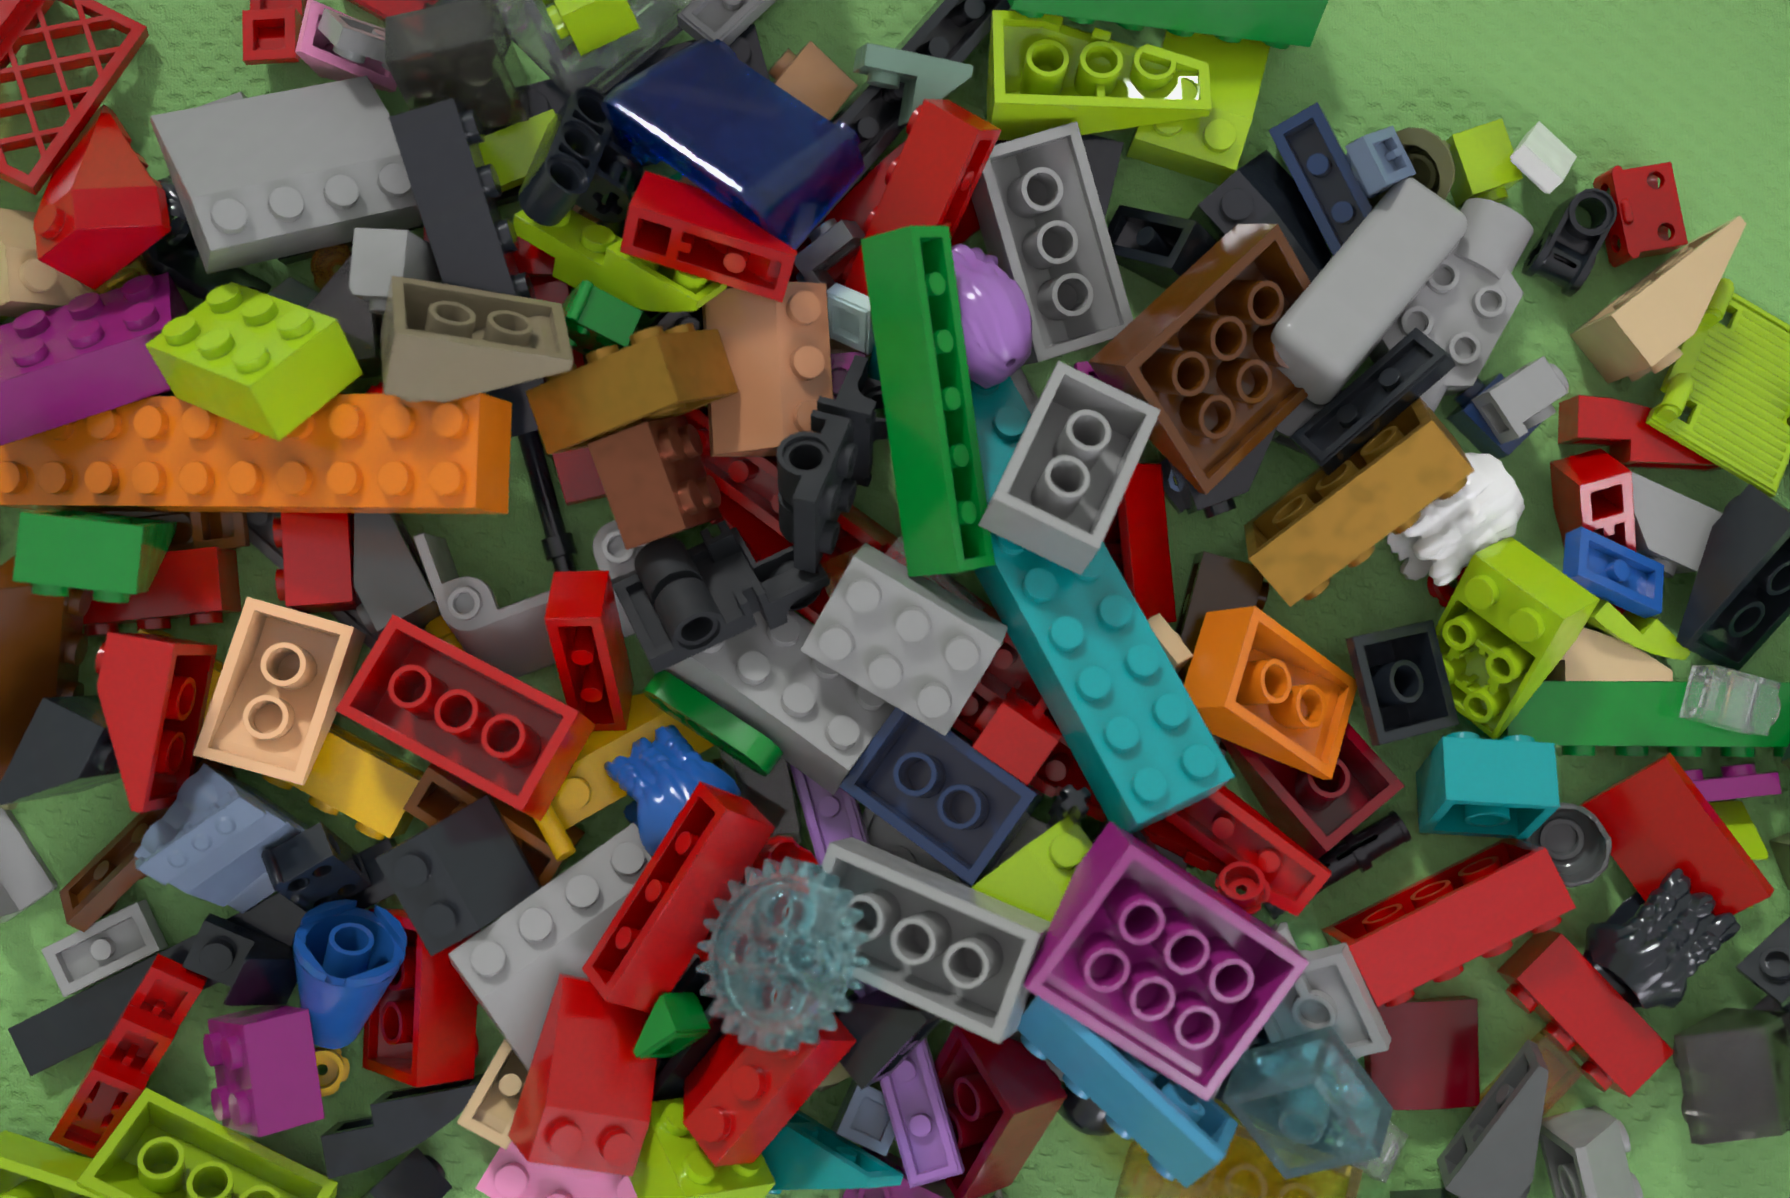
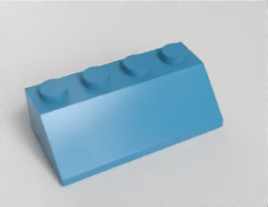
[1017,996,1238,1189]

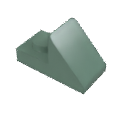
[853,43,974,126]

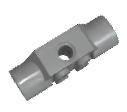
[1369,198,1534,413]

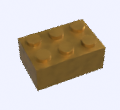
[525,323,739,455]

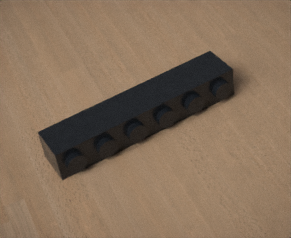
[389,98,546,438]

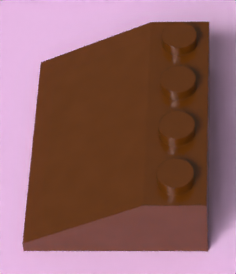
[1088,224,1311,495]

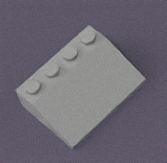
[150,76,422,274]
[448,822,699,1071]

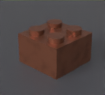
[587,416,722,550]

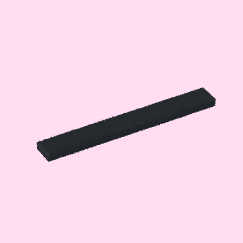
[8,837,397,1076]

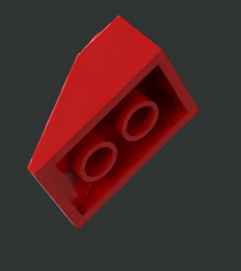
[95,632,218,813]
[508,973,657,1177]

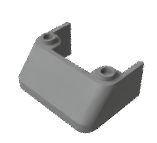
[413,520,648,678]

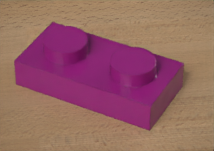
[1684,763,1782,802]

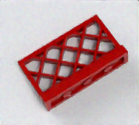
[0,0,149,196]

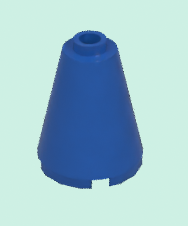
[293,899,407,1049]

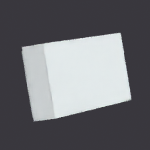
[1510,121,1577,194]

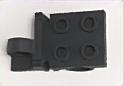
[777,355,888,573]
[612,520,830,674]

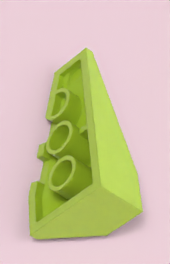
[987,10,1212,140]

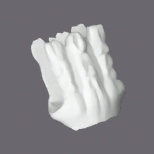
[1387,452,1525,586]

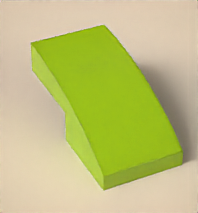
[1585,599,1691,660]

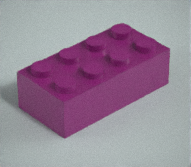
[0,272,189,446]

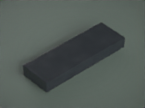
[1291,328,1456,476]

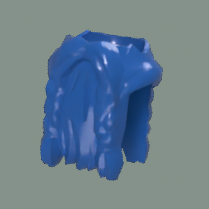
[604,725,741,857]

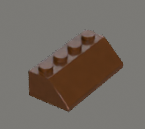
[0,555,93,782]

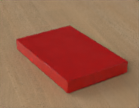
[1579,753,1775,916]

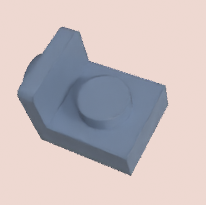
[1345,126,1417,198]

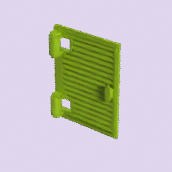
[1645,278,1790,498]

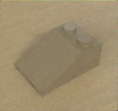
[381,275,573,402]

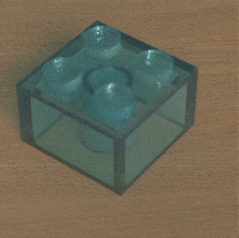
[1223,1026,1393,1180]

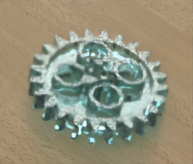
[696,857,869,1051]

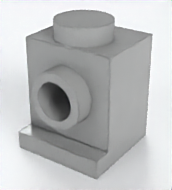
[1472,356,1569,444]

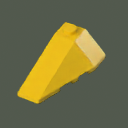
[551,693,715,830]

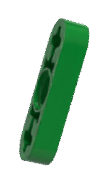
[642,670,783,777]

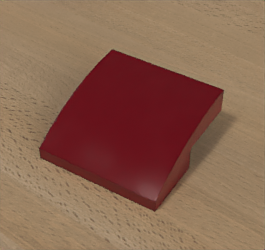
[1364,995,1480,1110]

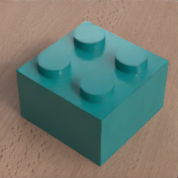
[1416,732,1560,839]

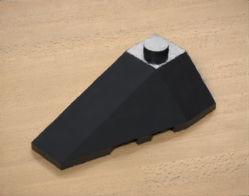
[1189,150,1332,282]

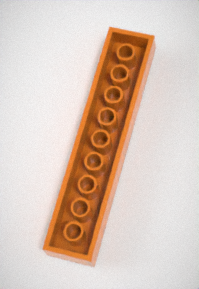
[0,393,512,514]

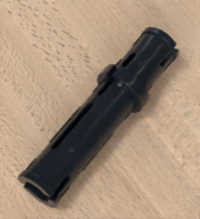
[1262,810,1411,920]

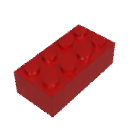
[335,614,596,822]
[1321,838,1576,1007]

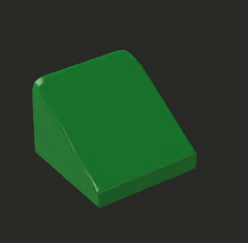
[633,992,711,1059]

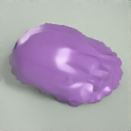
[952,243,1032,389]

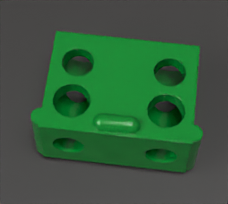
[562,280,643,356]

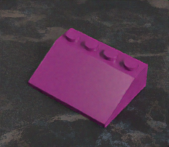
[1023,821,1310,1102]

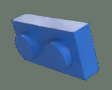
[1563,526,1664,619]

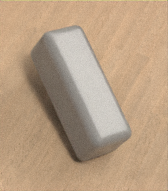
[1271,177,1468,405]

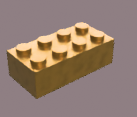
[1244,397,1474,607]

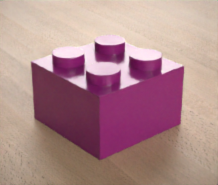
[203,1005,325,1137]

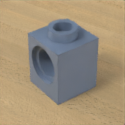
[831,1079,895,1157]

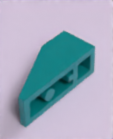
[762,1110,904,1194]

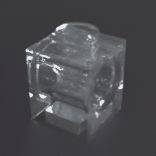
[1679,665,1781,736]

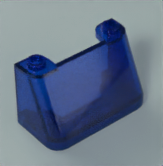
[600,38,865,249]

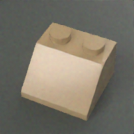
[0,208,116,317]

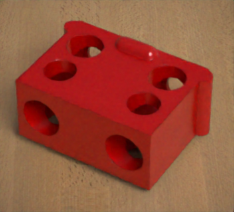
[1593,162,1688,268]

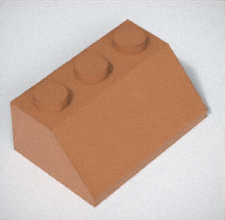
[702,282,833,457]

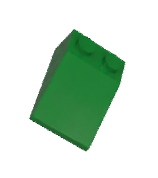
[13,509,177,603]

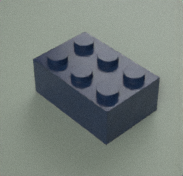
[839,707,1044,886]

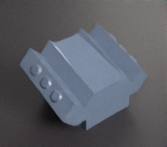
[134,763,310,914]

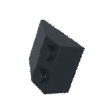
[1676,484,1790,674]

